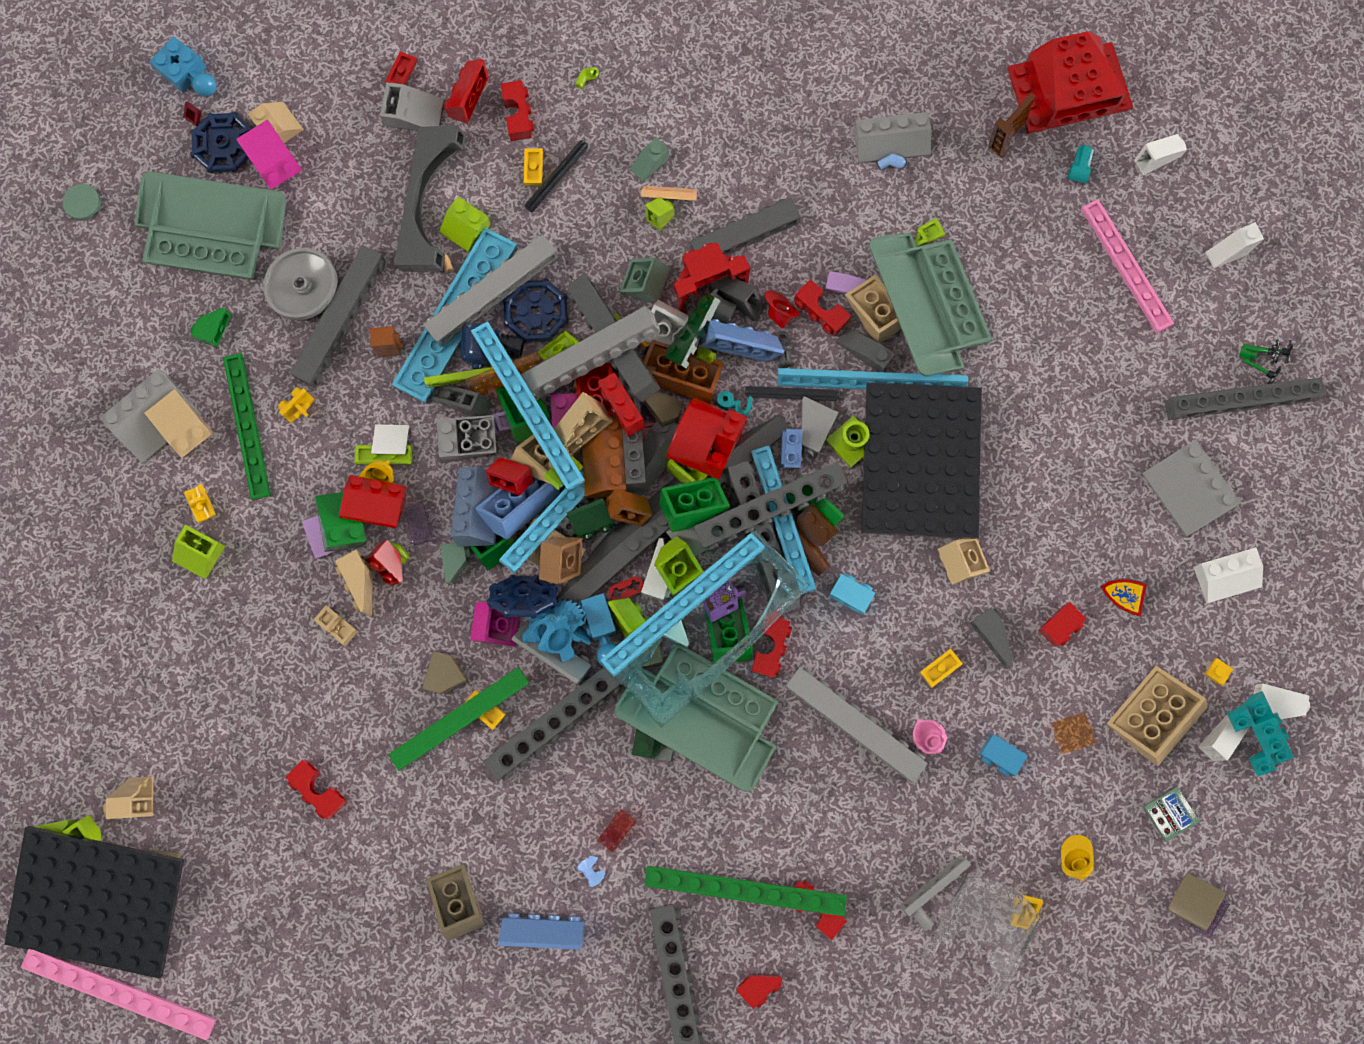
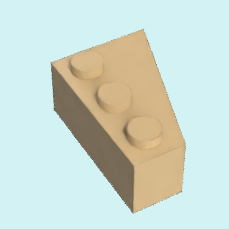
[554,392,613,455]
[103,776,153,819]

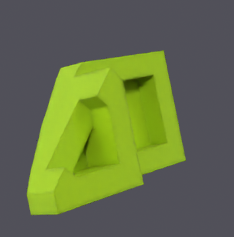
[914,218,945,247]

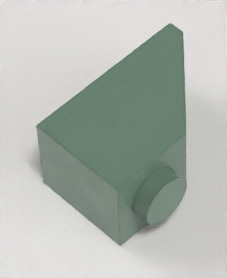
[630,137,669,182]
[440,542,471,585]

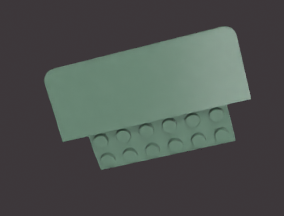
[135,172,286,280]
[869,233,992,376]
[615,643,779,792]

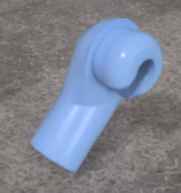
[878,154,906,170]

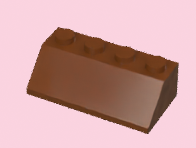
[644,339,724,404]
[582,417,626,498]

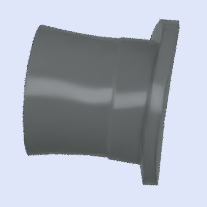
[710,289,737,324]

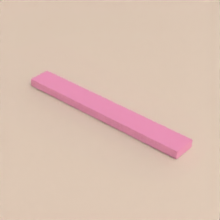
[1081,199,1174,333]

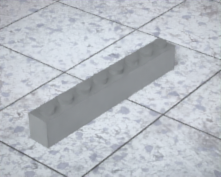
[423,234,558,347]
[521,306,660,401]
[785,667,928,783]

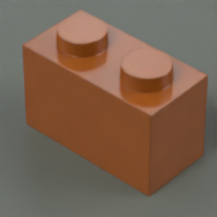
[370,326,404,357]
[605,489,652,527]

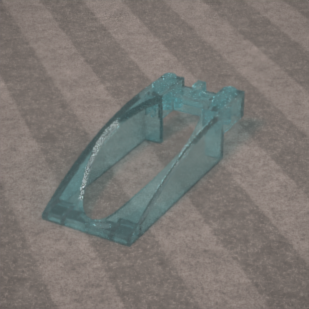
[615,530,810,727]

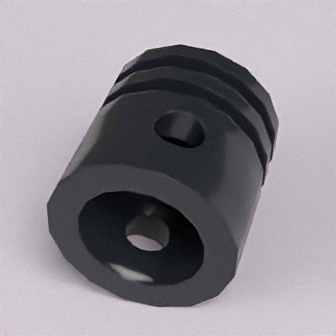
[499,333,525,360]

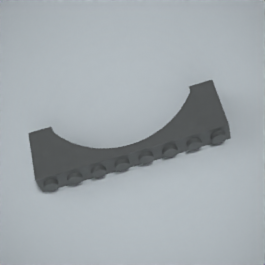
[394,125,466,272]

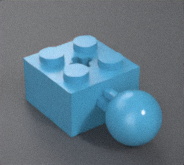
[149,36,217,97]
[581,593,617,667]

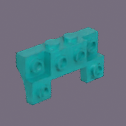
[1227,691,1294,777]

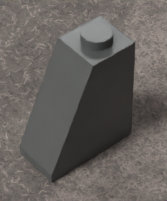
[710,274,766,321]

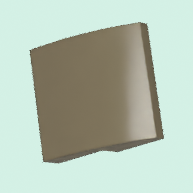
[1168,873,1226,932]

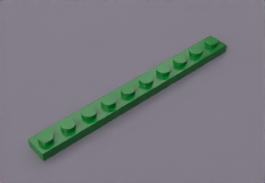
[644,866,847,917]

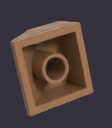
[538,537,583,584]

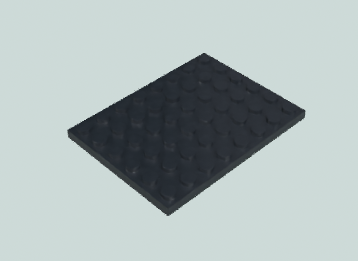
[861,382,982,539]
[4,826,184,979]

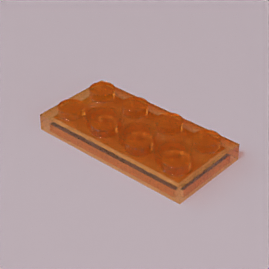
[466,352,542,396]

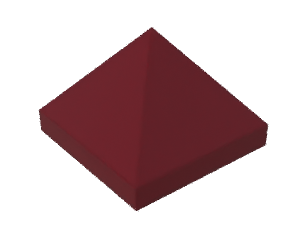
[183,101,201,127]

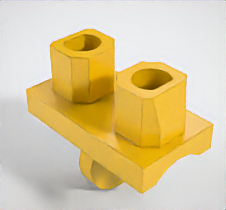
[278,387,315,423]
[184,484,216,523]

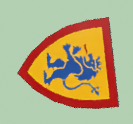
[1100,578,1148,617]

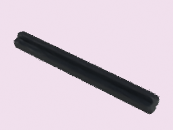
[525,140,588,212]
[745,386,839,401]

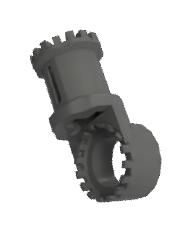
[775,331,794,368]

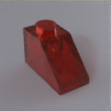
[597,809,637,853]

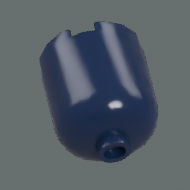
[461,323,500,370]

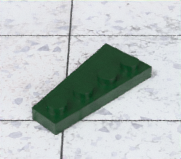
[664,293,720,369]

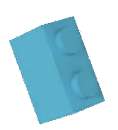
[829,574,875,615]

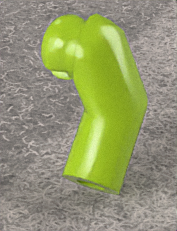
[574,67,599,89]
[389,541,409,565]

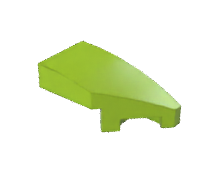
[696,347,717,364]

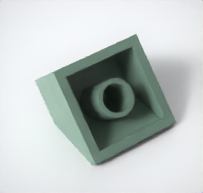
[619,258,670,302]

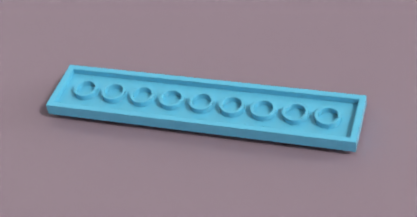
[392,228,518,404]

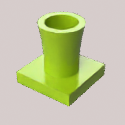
[825,415,869,469]

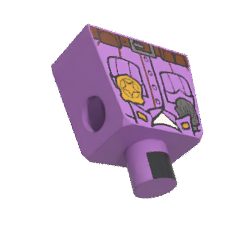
[702,580,746,622]

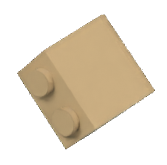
[248,102,304,143]
[938,539,990,585]

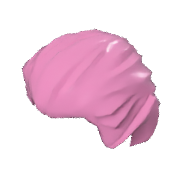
[913,719,948,754]

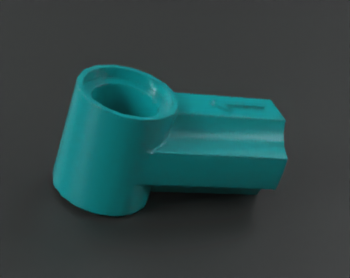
[1067,145,1094,184]

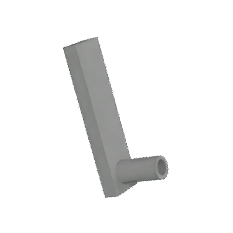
[900,855,971,931]

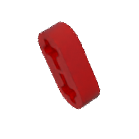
[609,577,644,600]

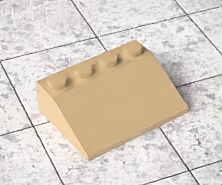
[1107,666,1208,766]

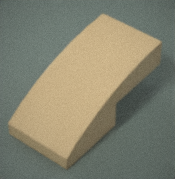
[313,605,358,646]

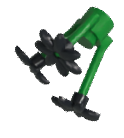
[1239,340,1293,384]

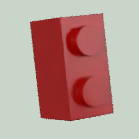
[486,457,534,496]
[1038,602,1086,647]

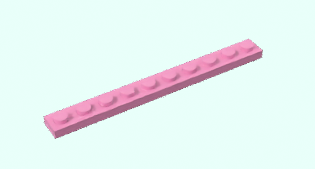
[21,949,216,1040]

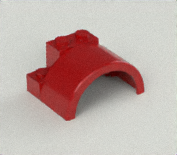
[673,242,750,313]
[666,398,747,479]

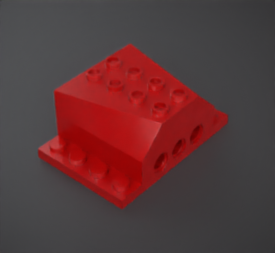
[1007,31,1133,134]

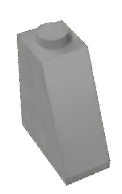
[801,396,839,457]

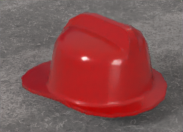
[764,290,799,328]

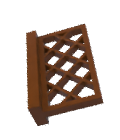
[988,93,1036,158]

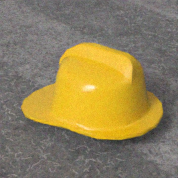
[358,460,394,483]
[1061,835,1094,882]

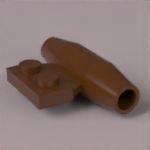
[772,503,838,576]

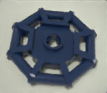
[190,111,254,174]
[502,278,569,343]
[487,574,558,619]

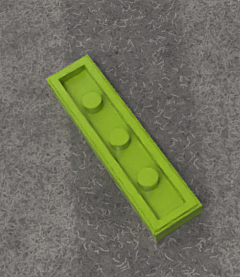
[424,367,498,388]

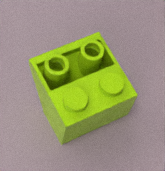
[172,524,226,579]

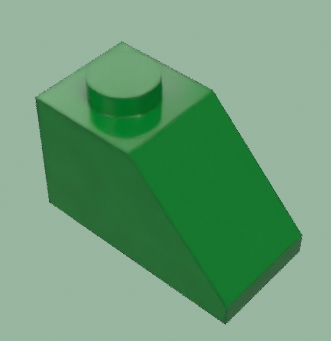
[190,308,231,348]

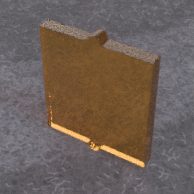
[1052,712,1096,754]

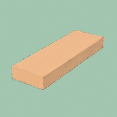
[641,186,697,201]

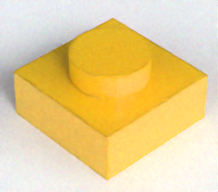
[1204,658,1233,686]

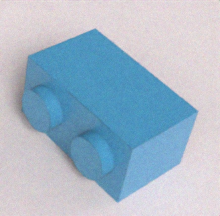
[978,734,1028,777]

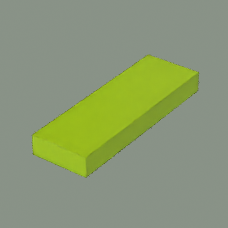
[354,445,413,465]

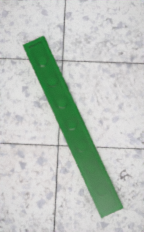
[223,353,271,501]
[388,667,530,771]

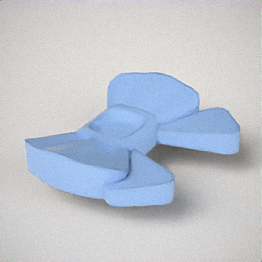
[577,856,605,887]

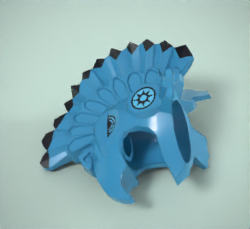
[522,598,591,662]

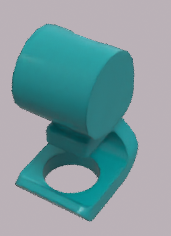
[717,391,753,417]

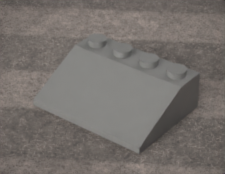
[100,368,202,464]
[1142,439,1241,537]

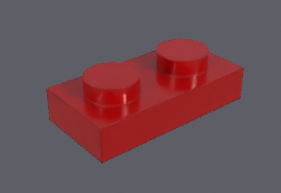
[385,51,417,85]

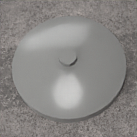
[263,248,338,320]

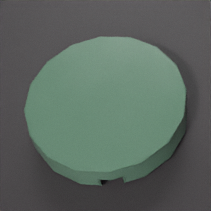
[62,184,101,221]

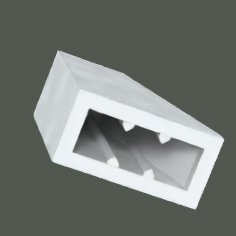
[1134,134,1187,175]
[1206,222,1264,268]
[1254,684,1310,719]
[1198,715,1250,761]

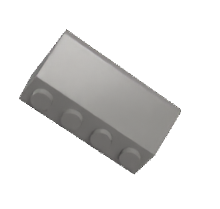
[853,112,931,164]
[511,622,592,686]

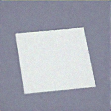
[371,425,409,454]

